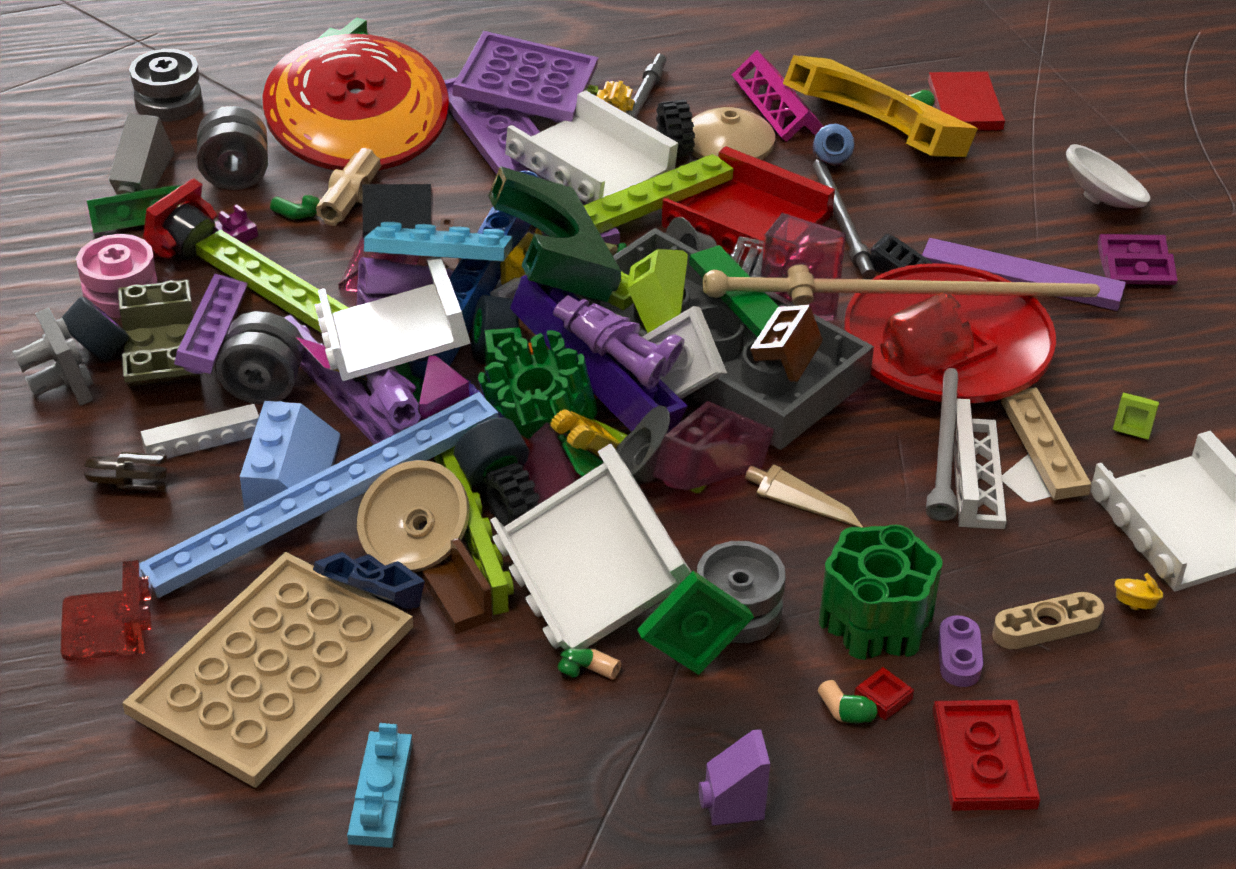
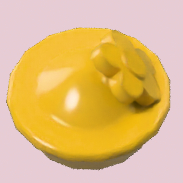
[1114,573,1164,610]

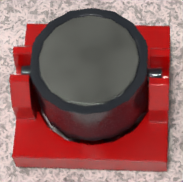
[143,178,217,260]

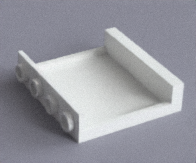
[491,443,691,650]

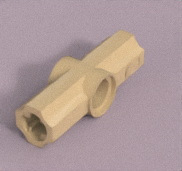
[316,148,381,226]

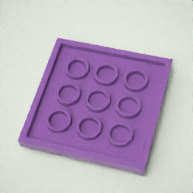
[452,31,598,123]

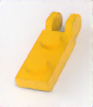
[550,409,620,456]

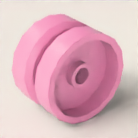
[76,234,158,318]

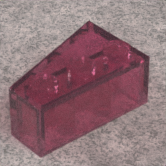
[653,401,774,491]

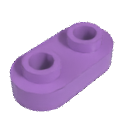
[938,615,983,687]

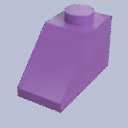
[699,729,770,825]

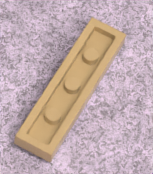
[1001,387,1092,500]

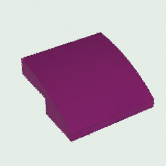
[1097,234,1178,285]

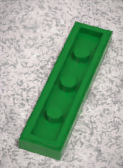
[689,245,779,338]

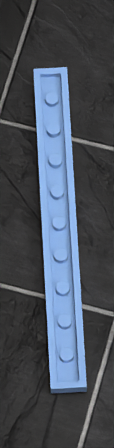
[138,392,499,598]

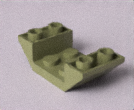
[118,280,201,387]

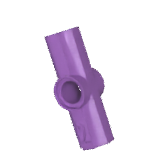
[366,366,421,430]

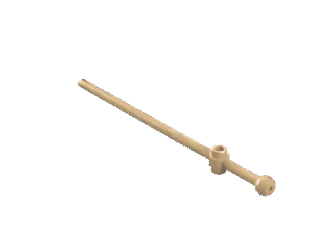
[703,265,1100,306]

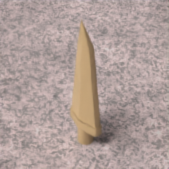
[745,465,863,528]

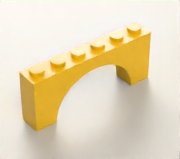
[783,55,978,157]

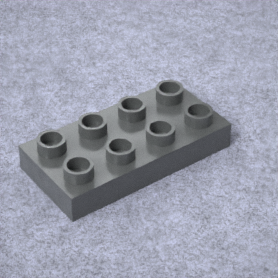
[574,228,874,450]

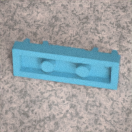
[347,723,413,848]

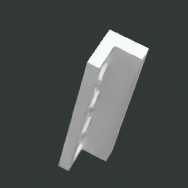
[953,399,1006,529]

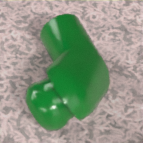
[270,195,320,220]

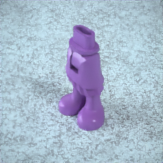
[553,295,685,389]

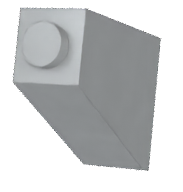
[109,113,174,195]

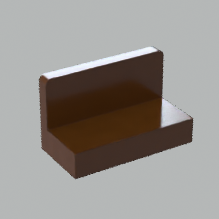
[750,305,823,382]
[423,538,492,634]

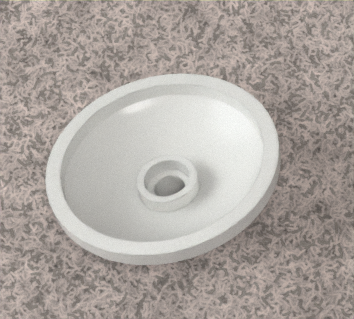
[1066,144,1150,208]

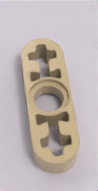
[992,592,1104,649]

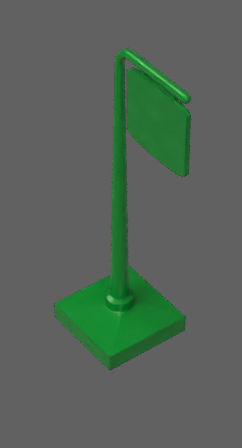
[559,434,754,675]

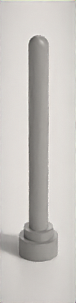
[926,368,958,521]

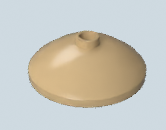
[691,107,775,160]
[357,460,469,572]

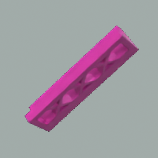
[731,50,824,142]

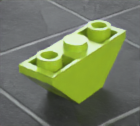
[627,249,688,333]

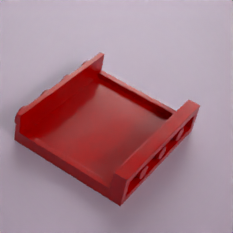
[662,146,835,266]

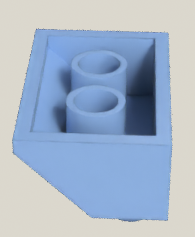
[240,401,341,510]

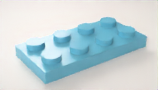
[364,222,513,261]

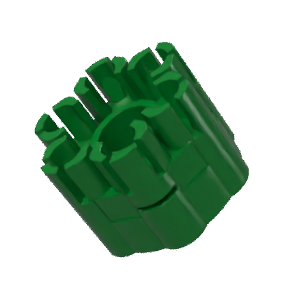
[478,330,598,457]
[818,524,943,660]

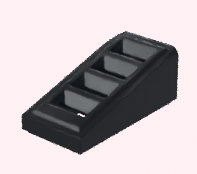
[870,233,932,274]

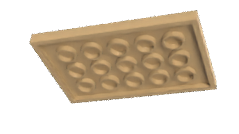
[122,552,413,788]

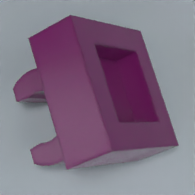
[213,204,258,243]

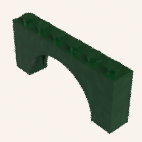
[488,166,621,303]

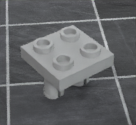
[12,308,94,406]

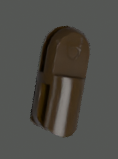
[84,452,167,492]

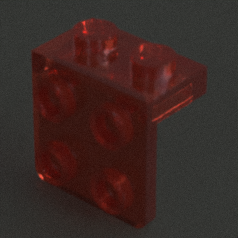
[60,560,152,661]

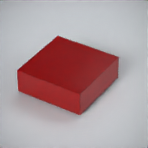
[854,667,914,721]

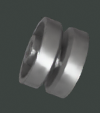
[129,49,203,122]
[197,106,269,190]
[216,311,305,404]
[697,541,786,643]

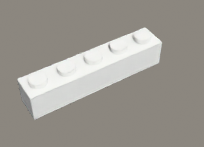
[141,404,259,459]

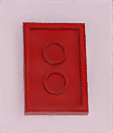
[928,71,1005,131]
[933,700,1040,811]

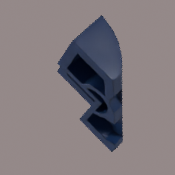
[313,552,425,609]

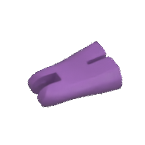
[357,257,454,306]

